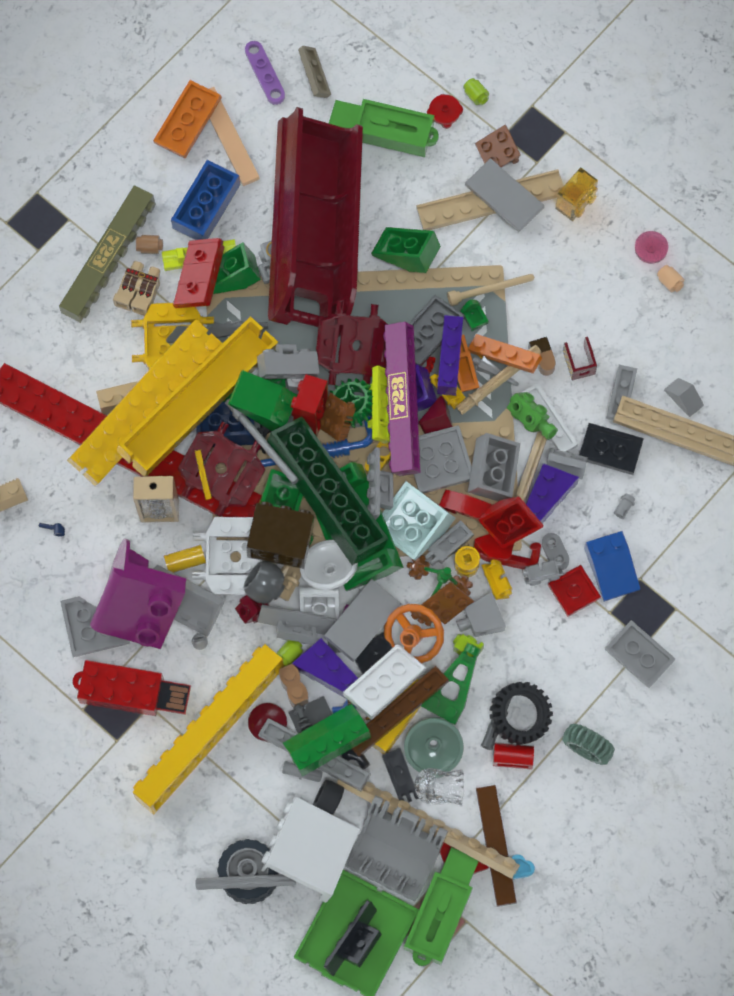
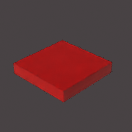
[548,565,601,617]

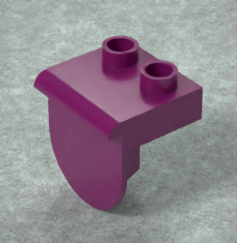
[90,538,186,649]

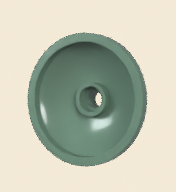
[404,718,464,776]

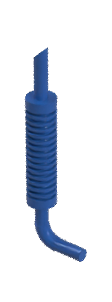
[260,417,374,467]

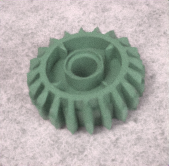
[562,724,615,765]

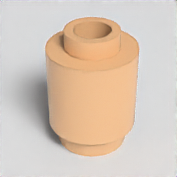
[657,265,685,292]

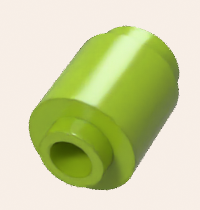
[463,78,489,105]
[276,640,303,667]

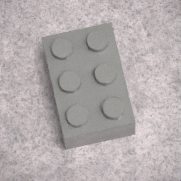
[468,433,521,501]

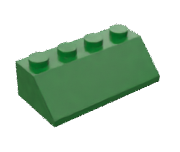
[283,703,371,777]

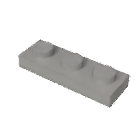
[606,364,637,420]

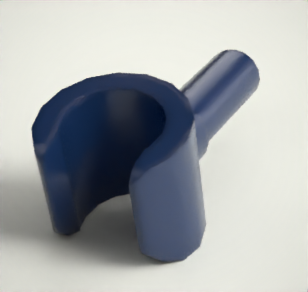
[38,523,65,537]

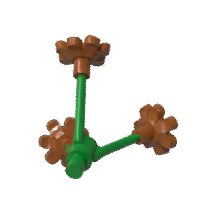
[407,555,473,626]

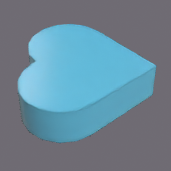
[512,855,535,880]

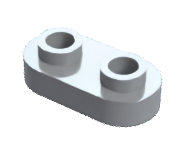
[542,533,569,570]

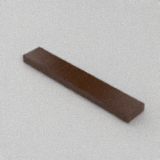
[352,666,449,757]
[476,785,517,907]

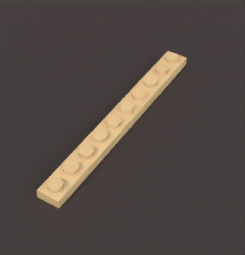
[337,780,520,879]

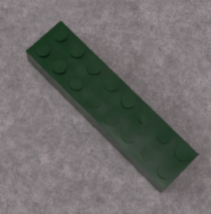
[267,416,389,565]

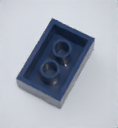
[196,402,255,447]

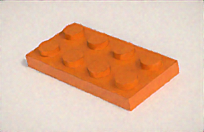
[153,80,222,158]

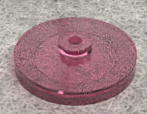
[634,231,668,264]

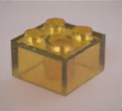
[555,167,598,222]

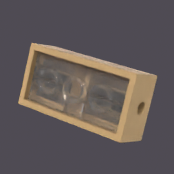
[133,476,179,522]

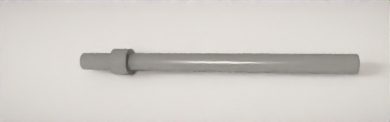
[225,399,299,484]

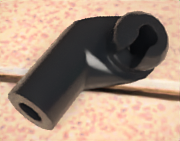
[341,749,370,769]

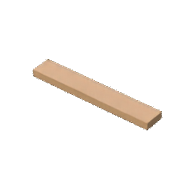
[209,87,260,186]

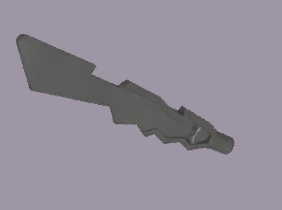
[166,320,268,343]

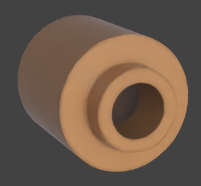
[136,235,163,254]

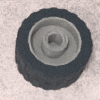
[217,839,279,904]

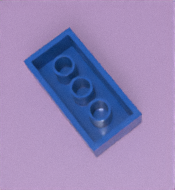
[171,160,241,240]

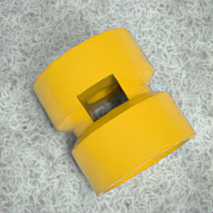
[454,546,480,577]

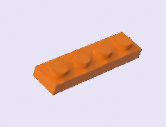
[468,334,542,374]

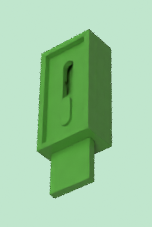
[329,99,439,157]
[404,847,479,967]

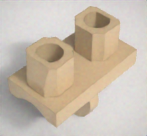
[280,565,301,601]

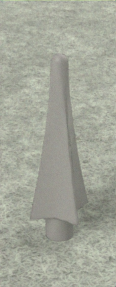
[472,356,519,386]

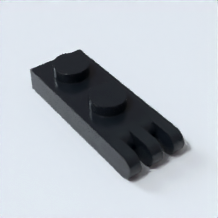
[382,748,420,802]

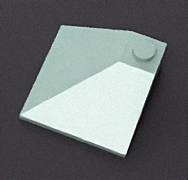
[382,481,456,560]

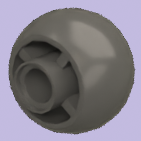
[243,561,285,604]

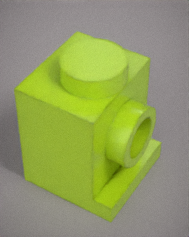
[453,634,484,657]

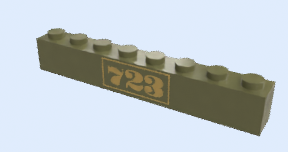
[59,185,156,323]

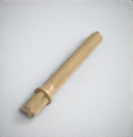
[456,345,541,415]
[515,432,547,502]

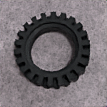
[489,681,553,745]

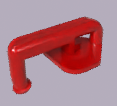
[473,534,541,569]

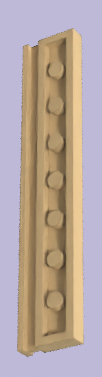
[416,169,566,230]
[613,395,734,466]

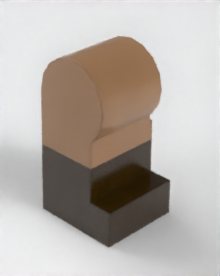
[528,337,556,376]

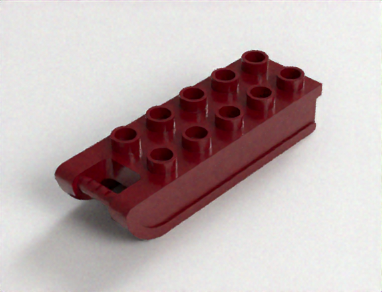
[268,107,363,337]

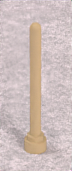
[447,274,535,306]

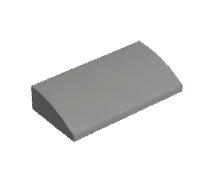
[153,565,225,637]

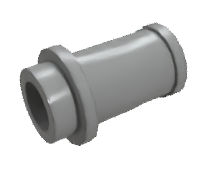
[614,494,635,519]

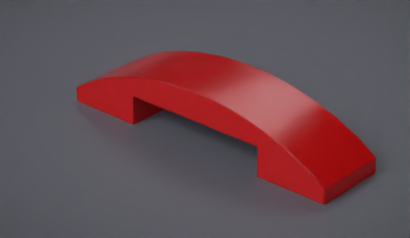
[439,490,492,521]

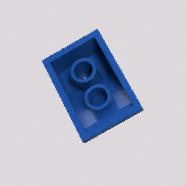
[584,531,640,602]

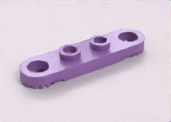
[245,41,285,105]

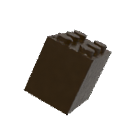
[246,502,314,569]

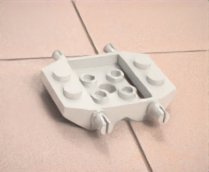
[192,517,262,595]

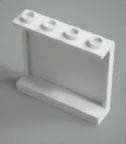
[261,797,360,903]

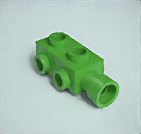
[507,392,558,440]

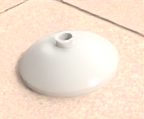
[300,540,358,590]

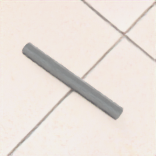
[195,874,296,890]

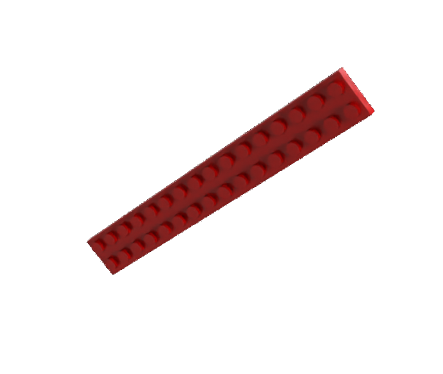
[0,363,261,517]

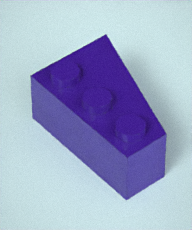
[526,463,579,524]

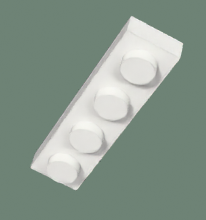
[521,383,578,452]

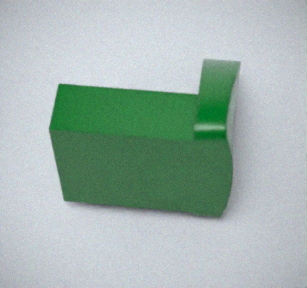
[460,300,489,331]

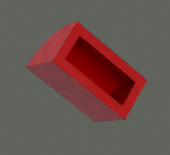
[493,743,534,770]

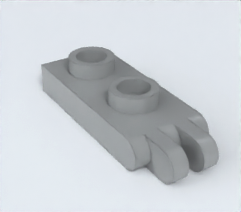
[425,520,474,566]

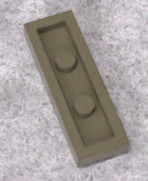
[298,46,331,98]

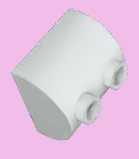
[299,587,340,620]

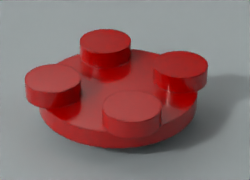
[427,94,463,129]

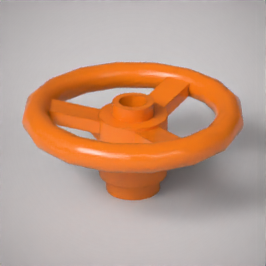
[384,604,444,663]

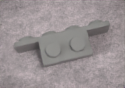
[367,447,393,520]
[258,605,337,644]

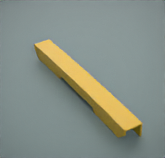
[195,450,211,500]

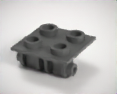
[288,696,332,734]

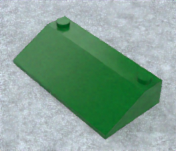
[315,462,404,591]

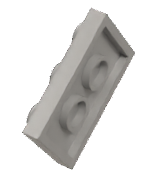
[605,620,675,688]

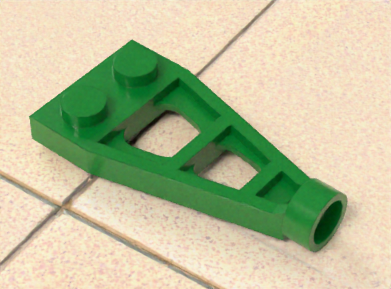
[421,643,481,725]

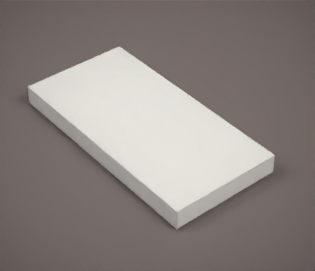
[343,644,426,720]

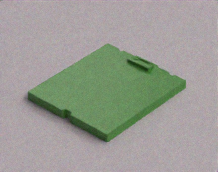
[294,870,419,996]

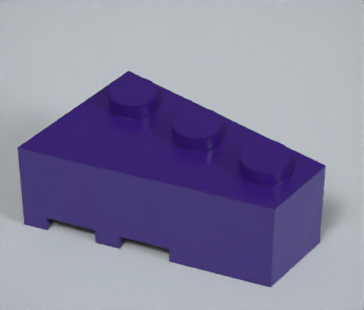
[292,638,358,699]

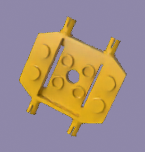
[131,303,214,370]

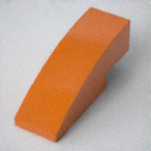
[457,334,480,392]

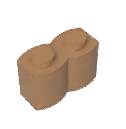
[279,664,309,707]

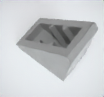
[664,378,704,417]

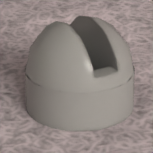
[192,633,208,650]

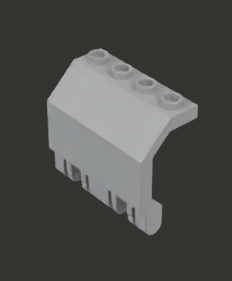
[345,796,448,901]

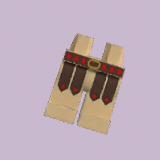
[113,261,160,316]

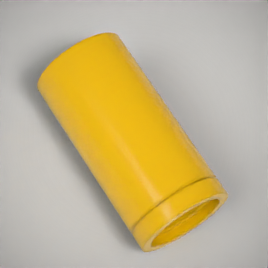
[164,545,206,573]

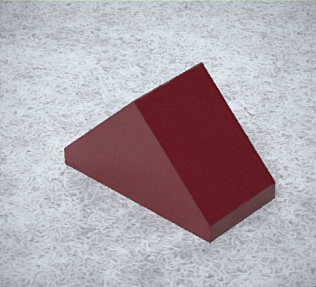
[419,396,453,434]

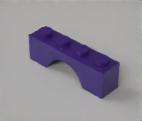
[437,315,463,396]

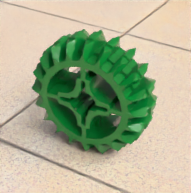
[330,378,373,428]

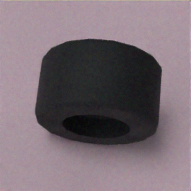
[313,779,344,815]

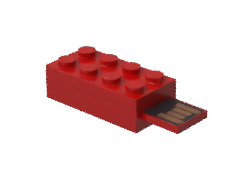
[72,660,191,716]

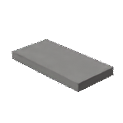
[465,158,545,232]
[323,579,401,662]

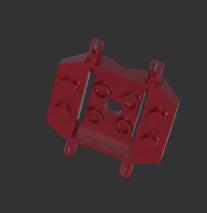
[316,301,388,385]
[178,421,266,517]

